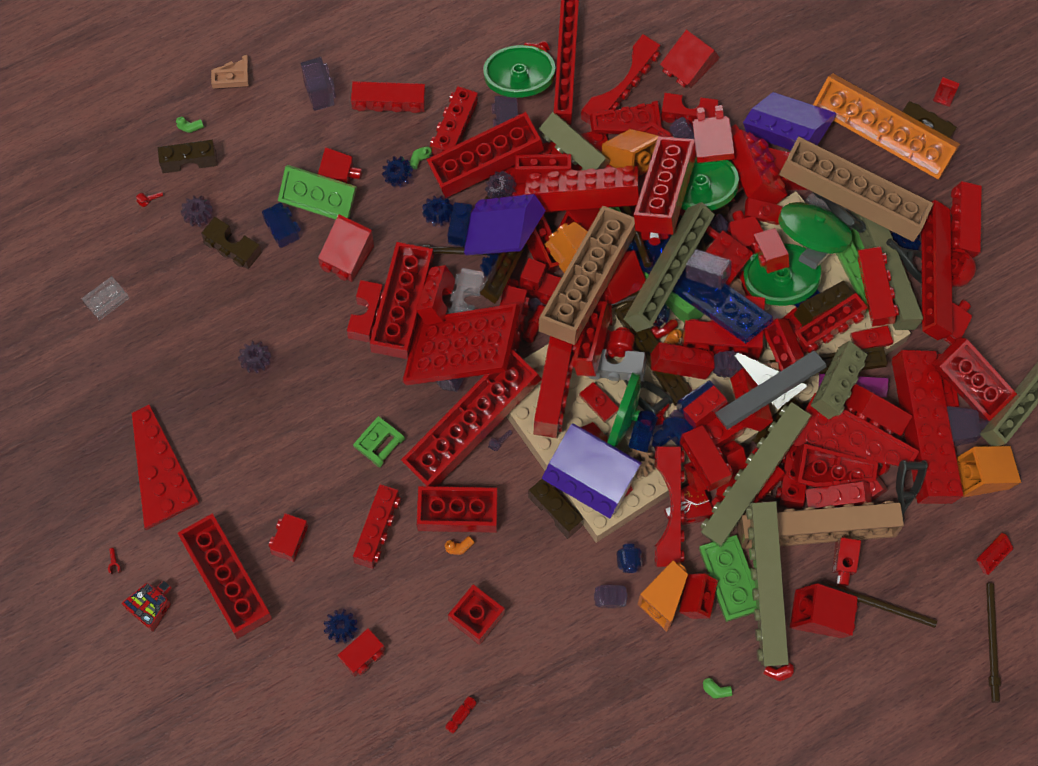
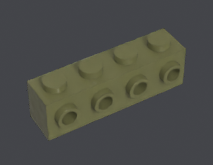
[539,112,610,170]
[810,341,867,419]

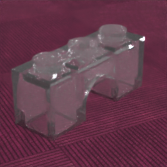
[446,268,484,314]

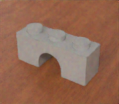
[586,349,647,382]

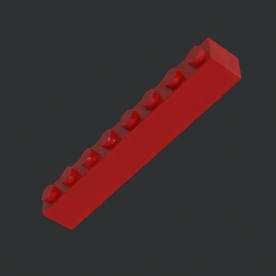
[554,0,579,125]
[921,200,953,340]

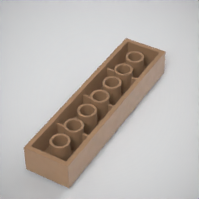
[779,136,933,242]
[539,206,636,345]
[737,501,904,550]

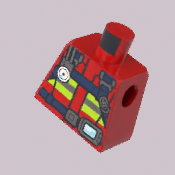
[121,581,172,632]

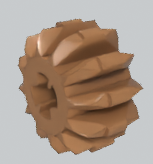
[624,444,655,479]

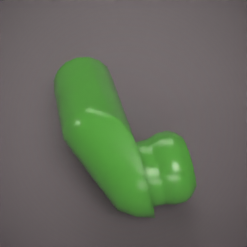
[703,678,732,699]

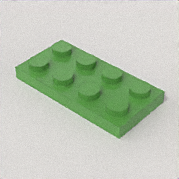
[278,165,357,219]
[699,535,757,622]

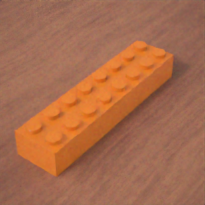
[813,73,960,179]

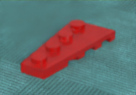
[590,101,661,134]

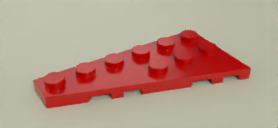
[792,393,919,467]
[132,405,199,530]

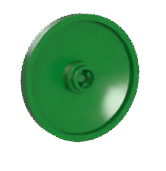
[483,45,555,98]
[681,157,739,211]
[778,202,852,253]
[744,243,821,306]
[607,372,641,447]

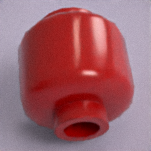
[608,327,635,357]

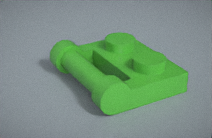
[353,416,405,468]

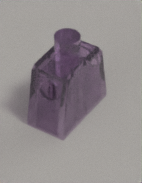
[947,406,990,447]

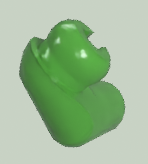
[176,117,204,133]
[409,146,432,170]

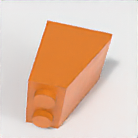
[602,129,658,177]
[544,222,588,273]
[956,446,1021,498]
[637,561,688,632]

